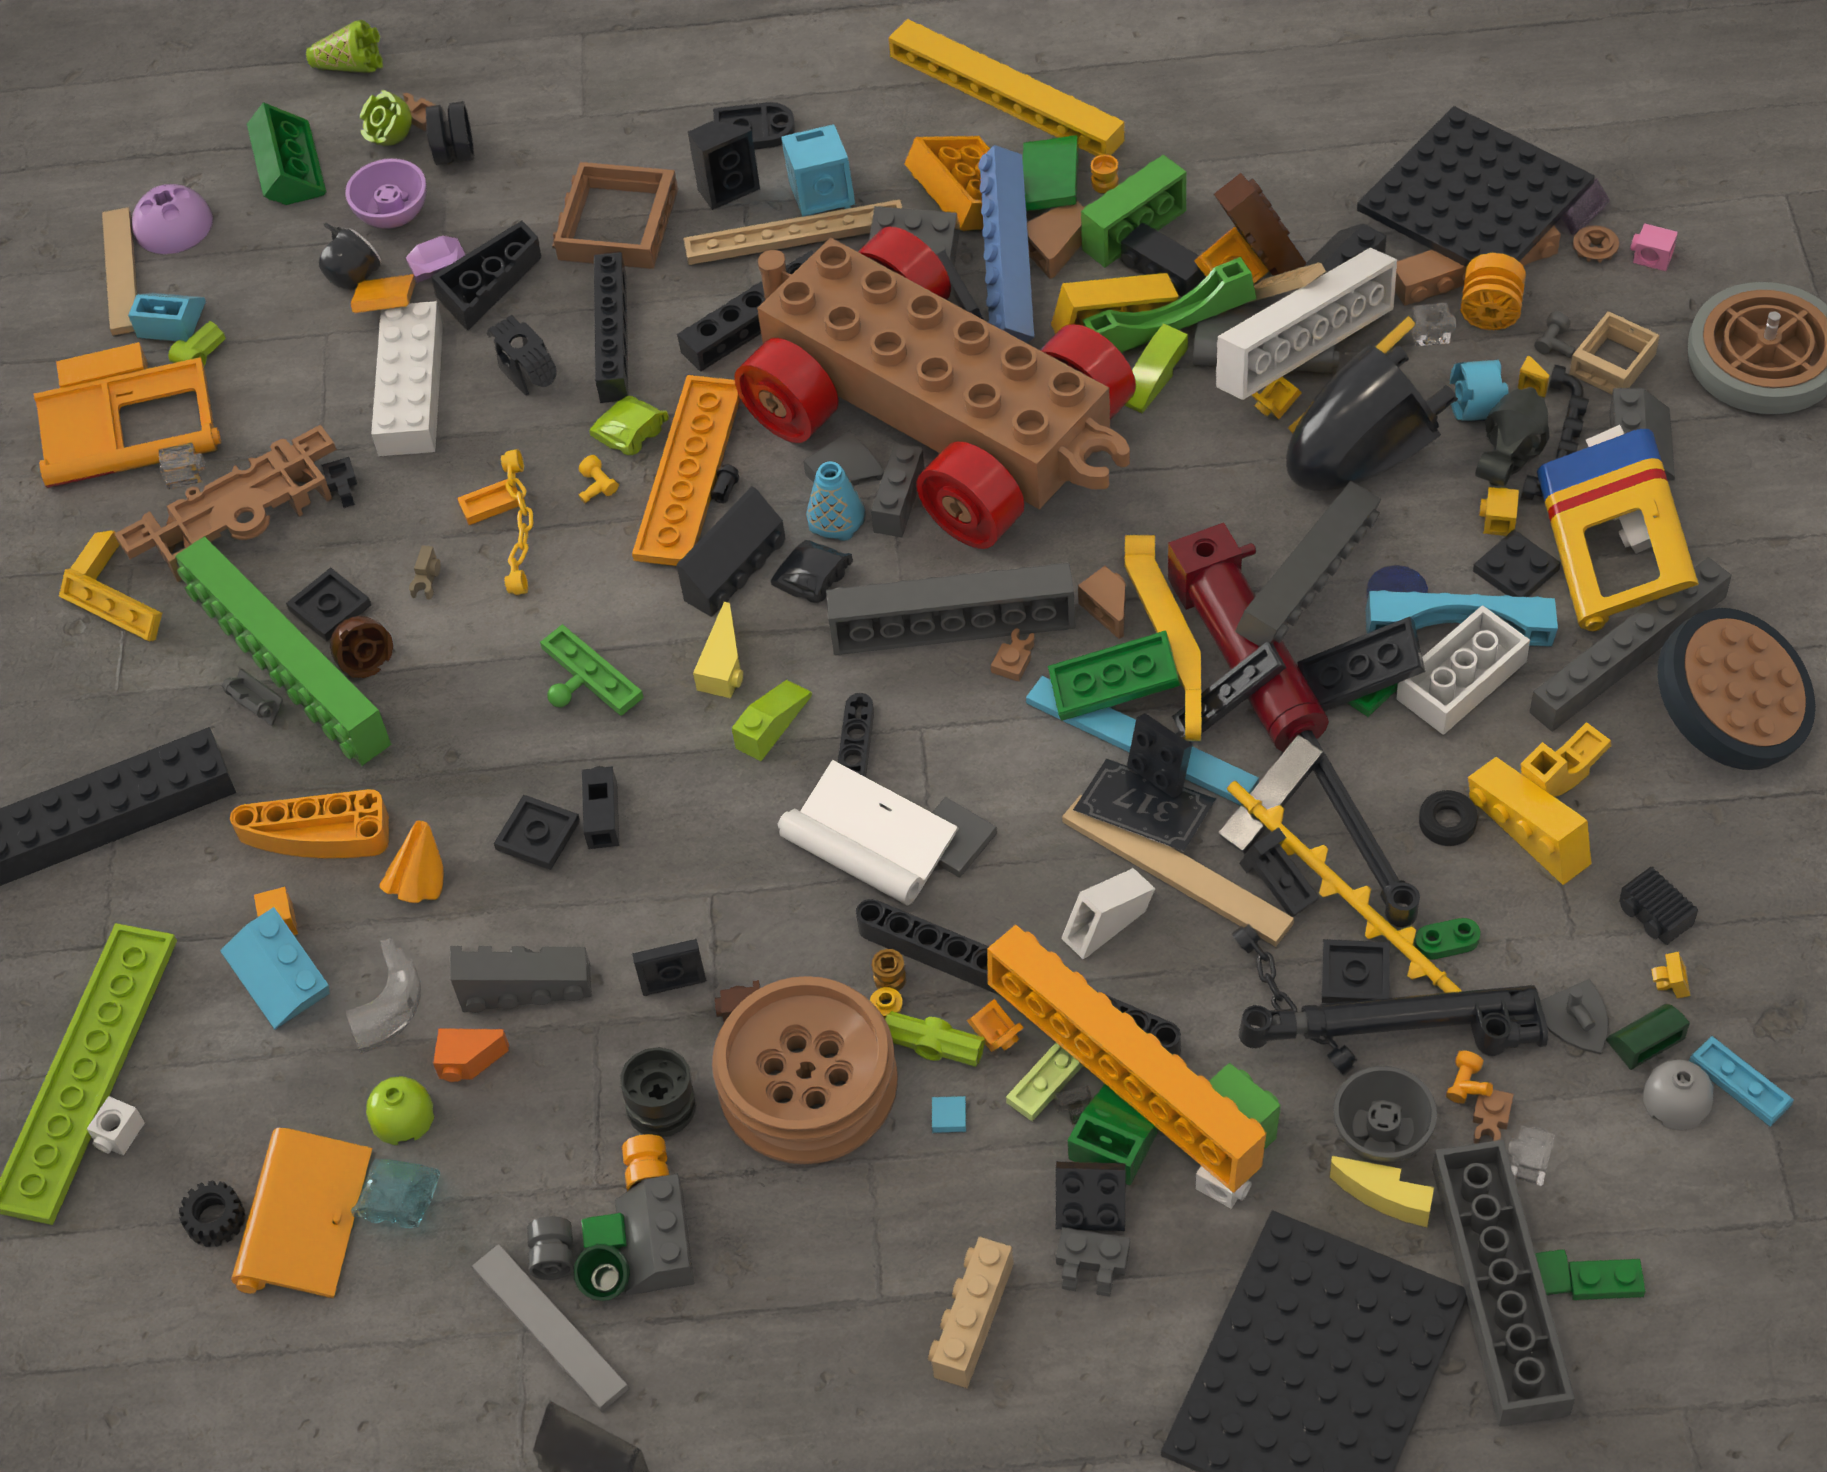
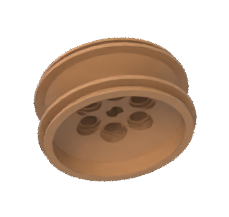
[712,976,898,1164]

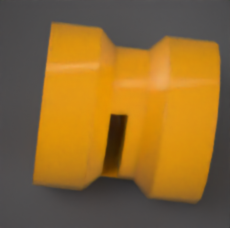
[1091,154,1119,194]

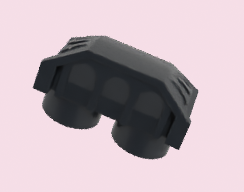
[771,540,853,603]

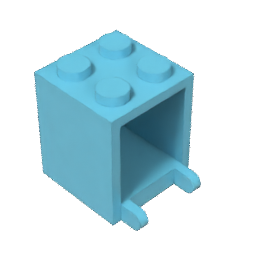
[781,124,855,217]

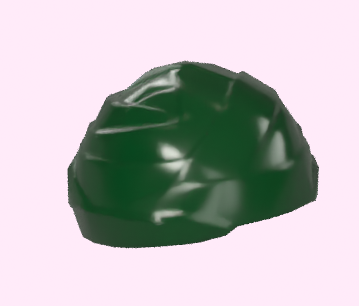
[573,1244,630,1301]

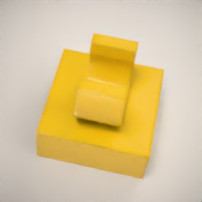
[1651,952,1690,999]

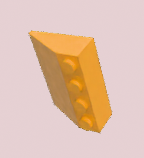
[904,136,990,231]

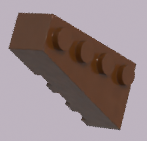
[1214,173,1307,276]

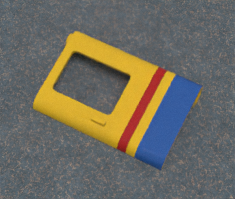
[1537,429,1699,631]

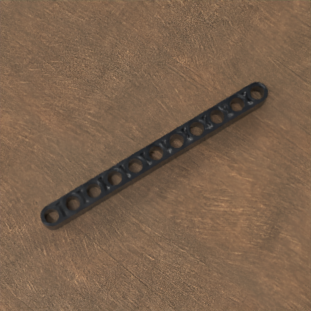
[856,899,1181,1056]

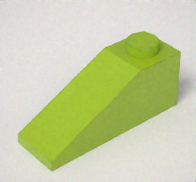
[732,680,812,761]

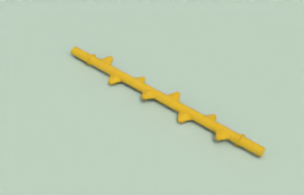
[1227,781,1462,993]

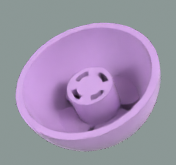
[345,159,426,229]
[132,184,213,254]

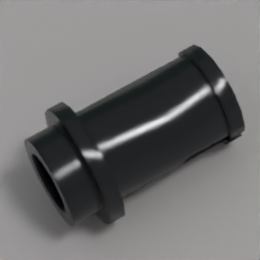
[710,464,739,503]

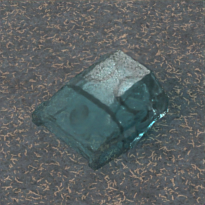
[351,1159,440,1228]

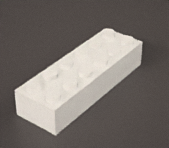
[371,301,443,456]

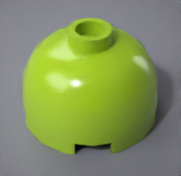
[360,90,412,146]
[366,1076,434,1145]

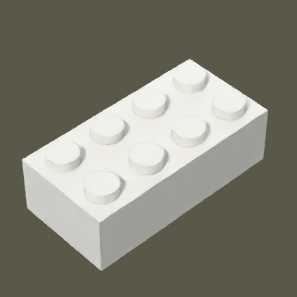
[1396,605,1530,735]

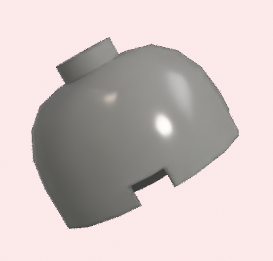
[1643,1059,1714,1130]

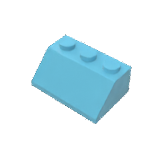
[220,907,330,1030]

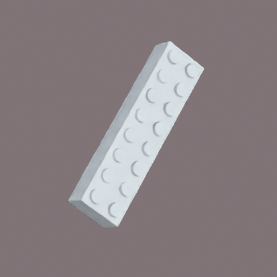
[1216,248,1397,400]

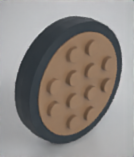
[1657,608,1816,770]

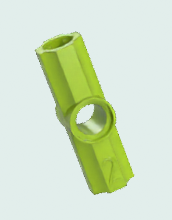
[885,1011,985,1067]

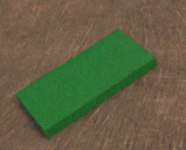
[1023,135,1079,211]
[1048,631,1181,721]

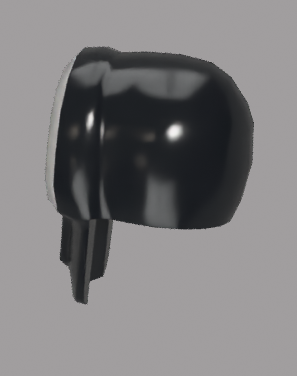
[319,223,381,289]

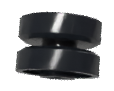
[426,101,474,165]

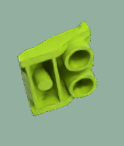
[589,396,669,455]

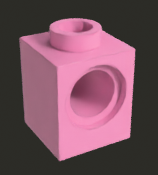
[1630,224,1678,271]

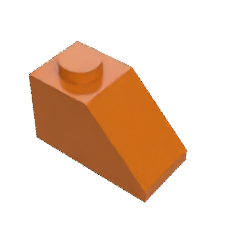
[433,1028,509,1082]

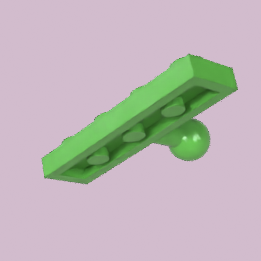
[540,624,644,716]

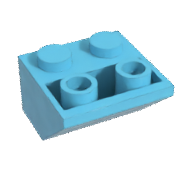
[128,293,206,342]

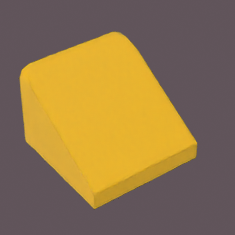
[1518,356,1550,397]

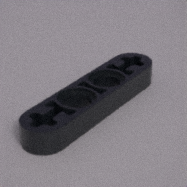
[838,693,874,777]

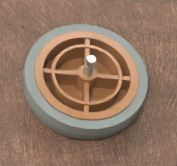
[1688,282,1827,414]

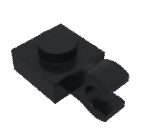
[321,457,358,508]

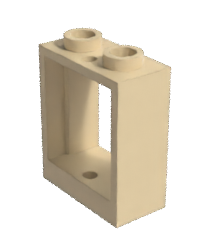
[1570,311,1659,394]

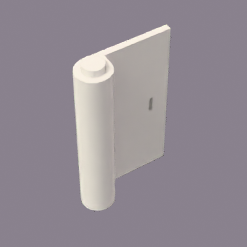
[778,760,959,906]

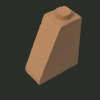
[1027,201,1086,279]

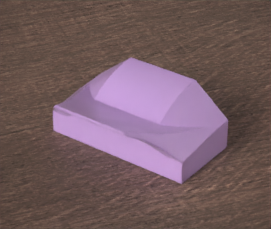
[406,236,465,283]

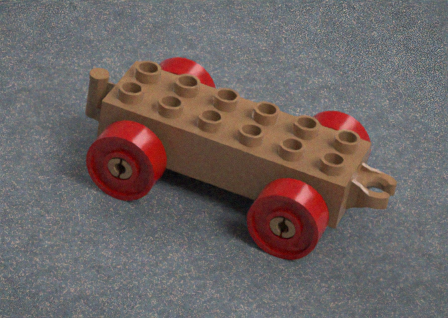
[734,227,1136,549]

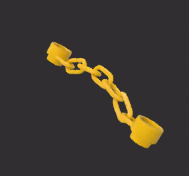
[501,449,533,595]

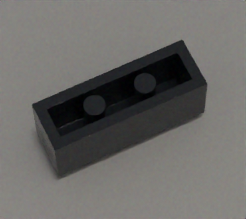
[1121,222,1206,297]

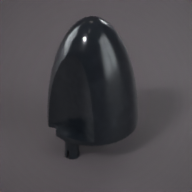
[1286,345,1458,491]

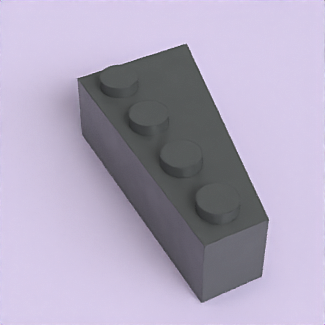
[450,946,592,1013]

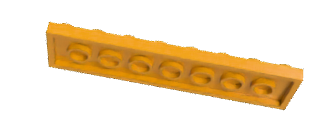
[632,375,740,566]

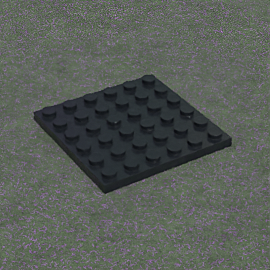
[1357,106,1595,267]

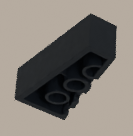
[431,220,542,331]

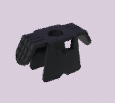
[486,315,557,396]

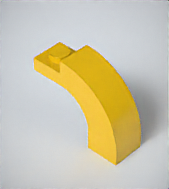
[1521,722,1611,797]

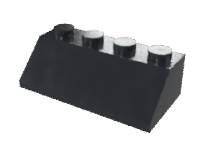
[676,486,786,617]

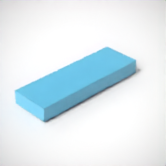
[1689,1036,1794,1127]

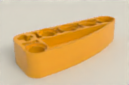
[230,789,389,858]

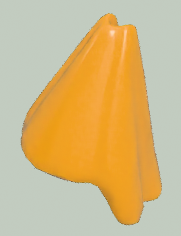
[379,820,444,903]

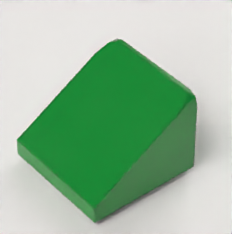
[581,1213,627,1249]
[1535,1249,1572,1295]

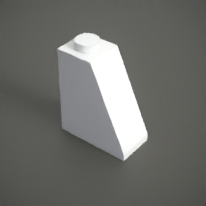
[1061,868,1155,959]

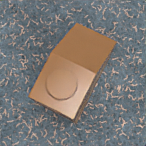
[1078,566,1126,639]

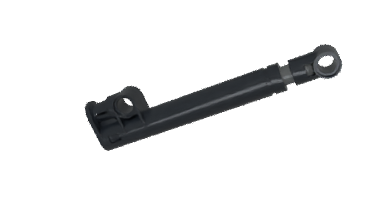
[1239,985,1548,1056]

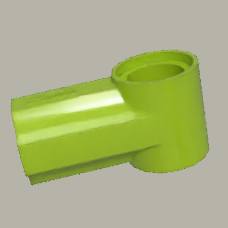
[168,321,226,366]

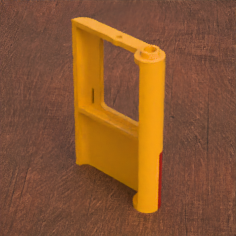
[34,357,221,488]

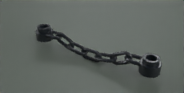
[1232,924,1358,1076]

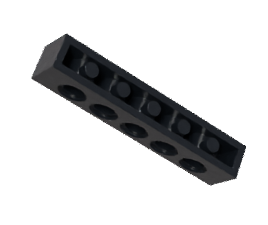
[677,250,814,372]
[594,252,628,403]

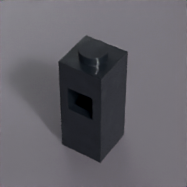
[582,766,620,849]

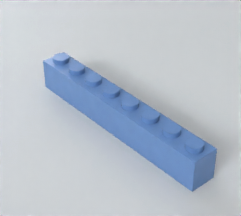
[978,145,1034,344]

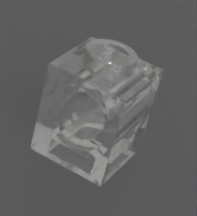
[1412,303,1456,346]

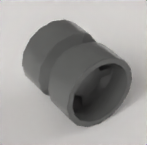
[527,1216,574,1280]

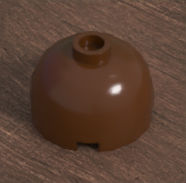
[330,616,393,678]

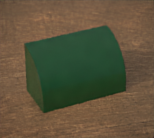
[1606,1004,1690,1070]

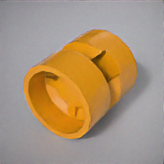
[622,1134,669,1191]

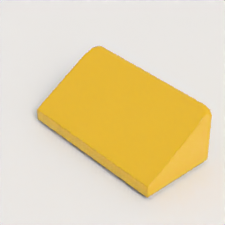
[71,530,120,580]

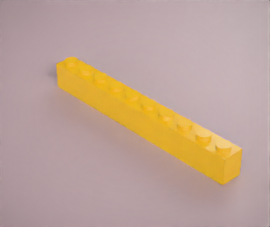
[888,19,1125,156]

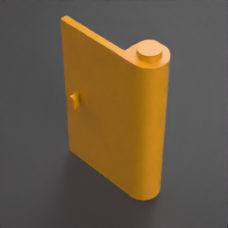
[231,1128,372,1298]

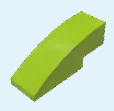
[1125,323,1188,414]

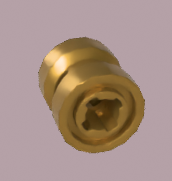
[871,949,906,991]

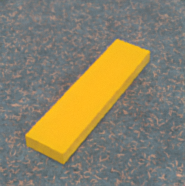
[59,568,162,641]

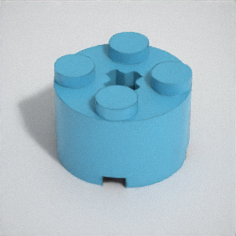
[1450,360,1508,421]

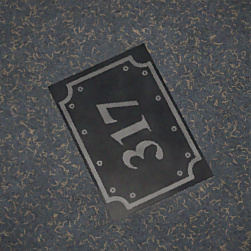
[1073,758,1216,851]

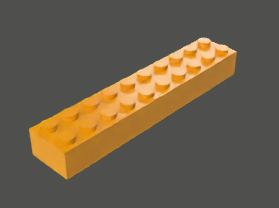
[987,925,1266,1193]

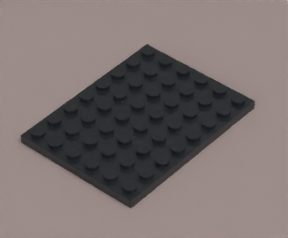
[1161,1210,1466,1472]

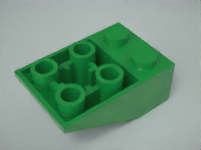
[1068,1084,1159,1185]

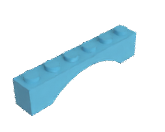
[1365,590,1558,646]

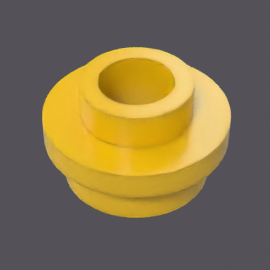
[870,987,903,1019]

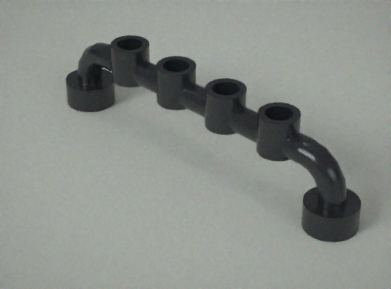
[1521,364,1589,501]

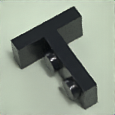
[1239,827,1319,917]

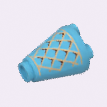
[806,461,865,541]

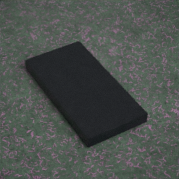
[1297,616,1426,712]

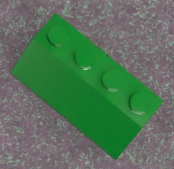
[247,102,326,205]

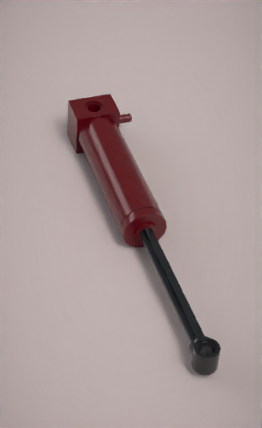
[1168,522,1420,927]

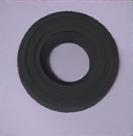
[1419,790,1478,846]

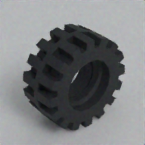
[179,1181,245,1247]

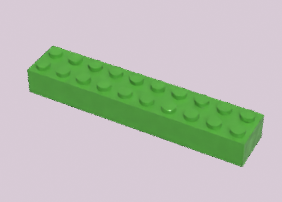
[175,536,391,766]

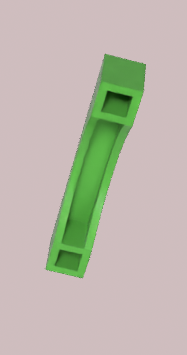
[1082,257,1256,353]

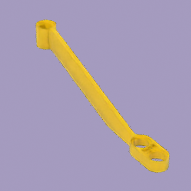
[1125,535,1201,741]

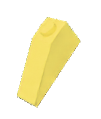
[693,602,743,698]

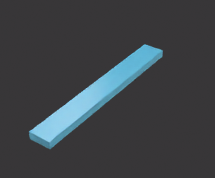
[1026,676,1259,805]

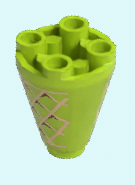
[306,20,383,73]

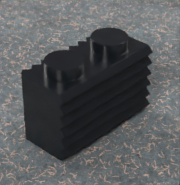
[1619,866,1698,945]

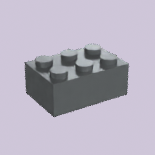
[869,206,960,266]

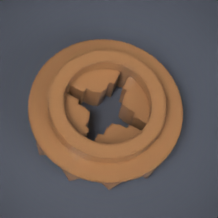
[1573,226,1619,263]

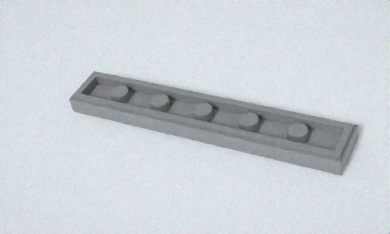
[472,1244,629,1412]

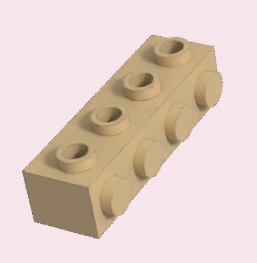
[928,1237,1014,1388]

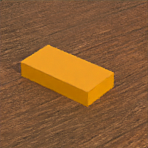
[457,479,519,525]

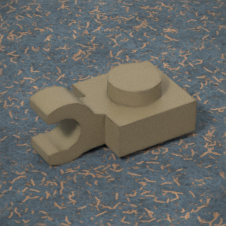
[409,545,441,600]

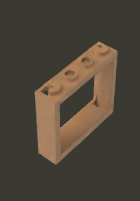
[552,162,678,269]

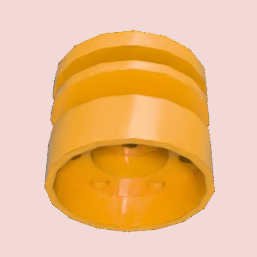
[1460,253,1526,330]

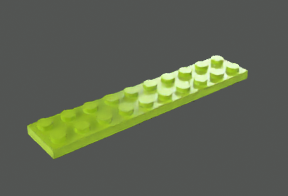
[0,923,177,1225]

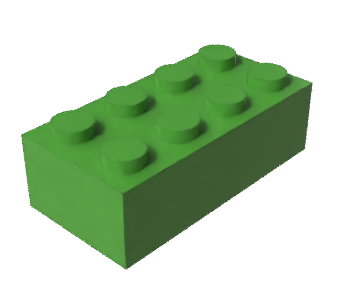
[1081,154,1187,268]

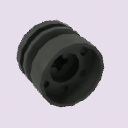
[620,1047,696,1137]

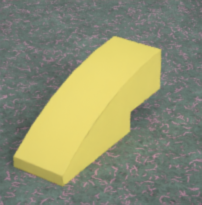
[1330,1156,1434,1227]

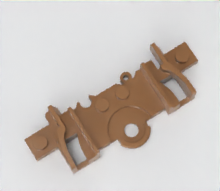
[114,425,336,582]

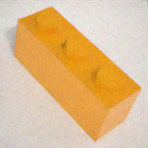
[56,342,148,388]

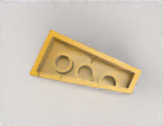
[1051,273,1179,334]
[1468,757,1592,885]

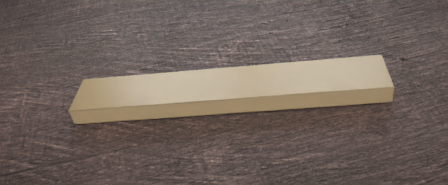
[102,207,137,336]

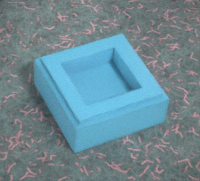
[932,1096,966,1133]

